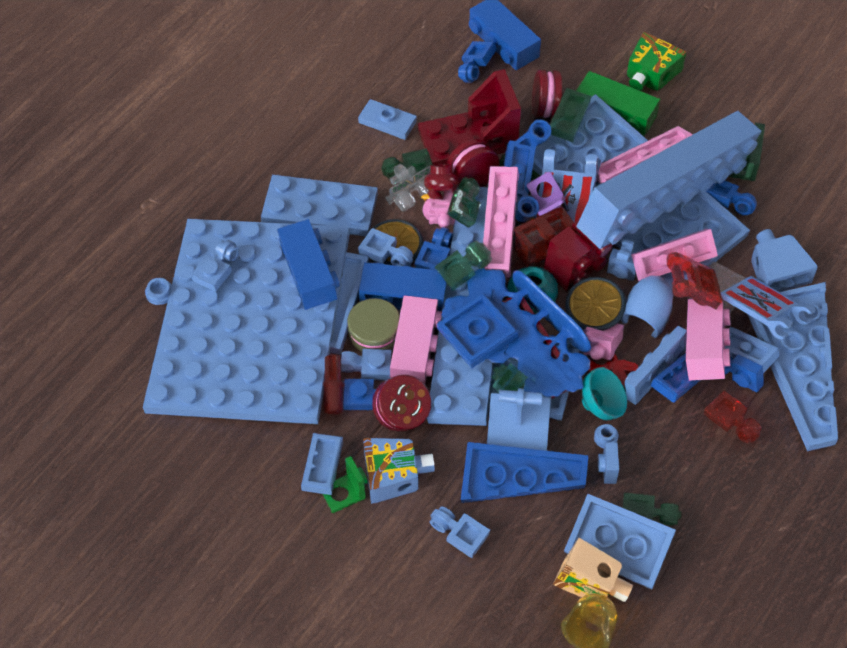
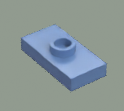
[358,99,417,140]
[301,433,343,495]

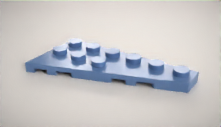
[747,282,838,451]

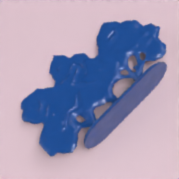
[442,267,591,397]

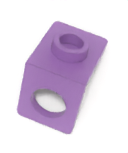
[527,172,565,216]

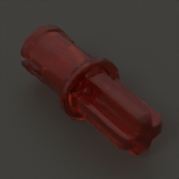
[323,355,345,414]

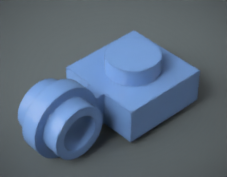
[358,228,413,266]
[191,240,239,292]
[594,424,619,484]
[430,507,490,558]

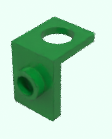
[322,456,368,513]

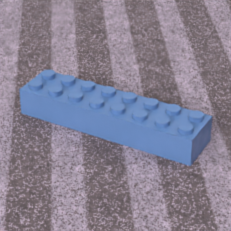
[576,111,761,249]

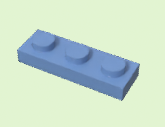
[625,326,687,405]

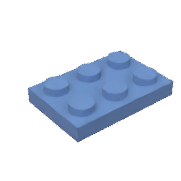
[564,494,676,590]

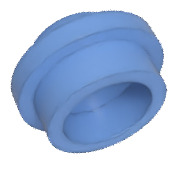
[145,278,172,305]

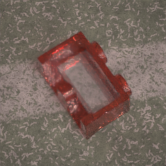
[514,206,576,267]

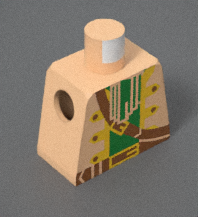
[553,538,633,604]

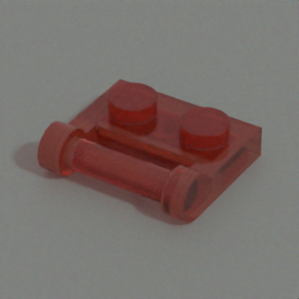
[666,252,723,310]

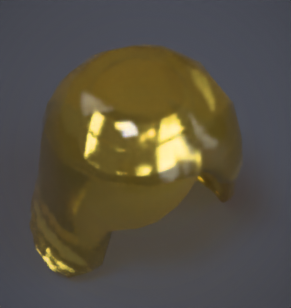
[561,593,618,648]

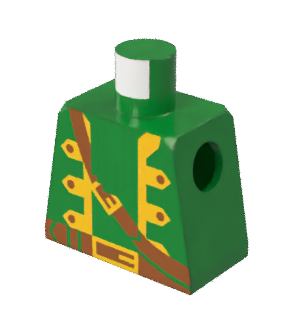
[627,32,686,91]

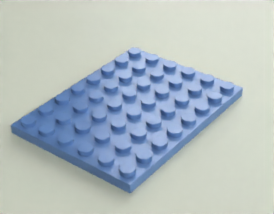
[143,219,350,424]

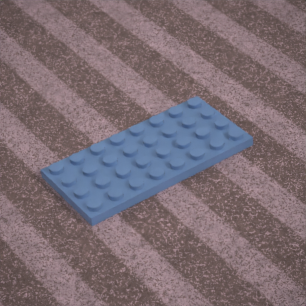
[533,94,750,296]

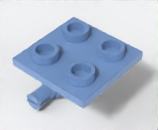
[487,388,551,451]

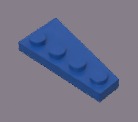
[461,442,588,503]

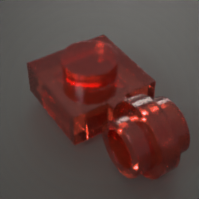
[704,391,761,443]

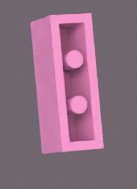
[390,296,442,385]
[686,297,731,381]

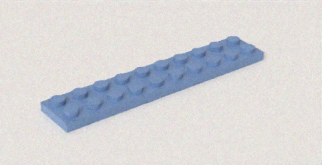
[427,187,494,426]

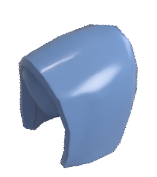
[621,275,673,338]

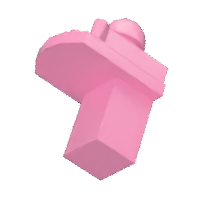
[423,189,458,228]
[583,323,624,360]

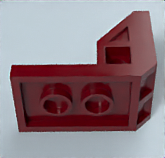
[418,69,521,165]

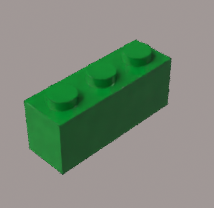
[574,71,660,137]

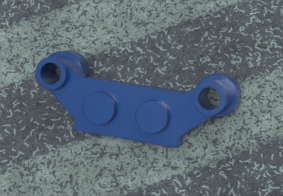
[504,120,551,222]

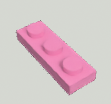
[631,229,718,281]

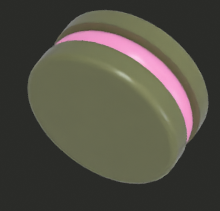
[347,298,400,351]

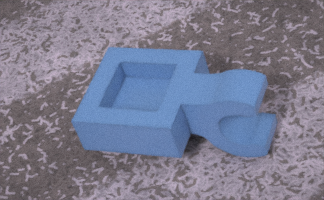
[607,239,636,281]
[341,349,391,381]

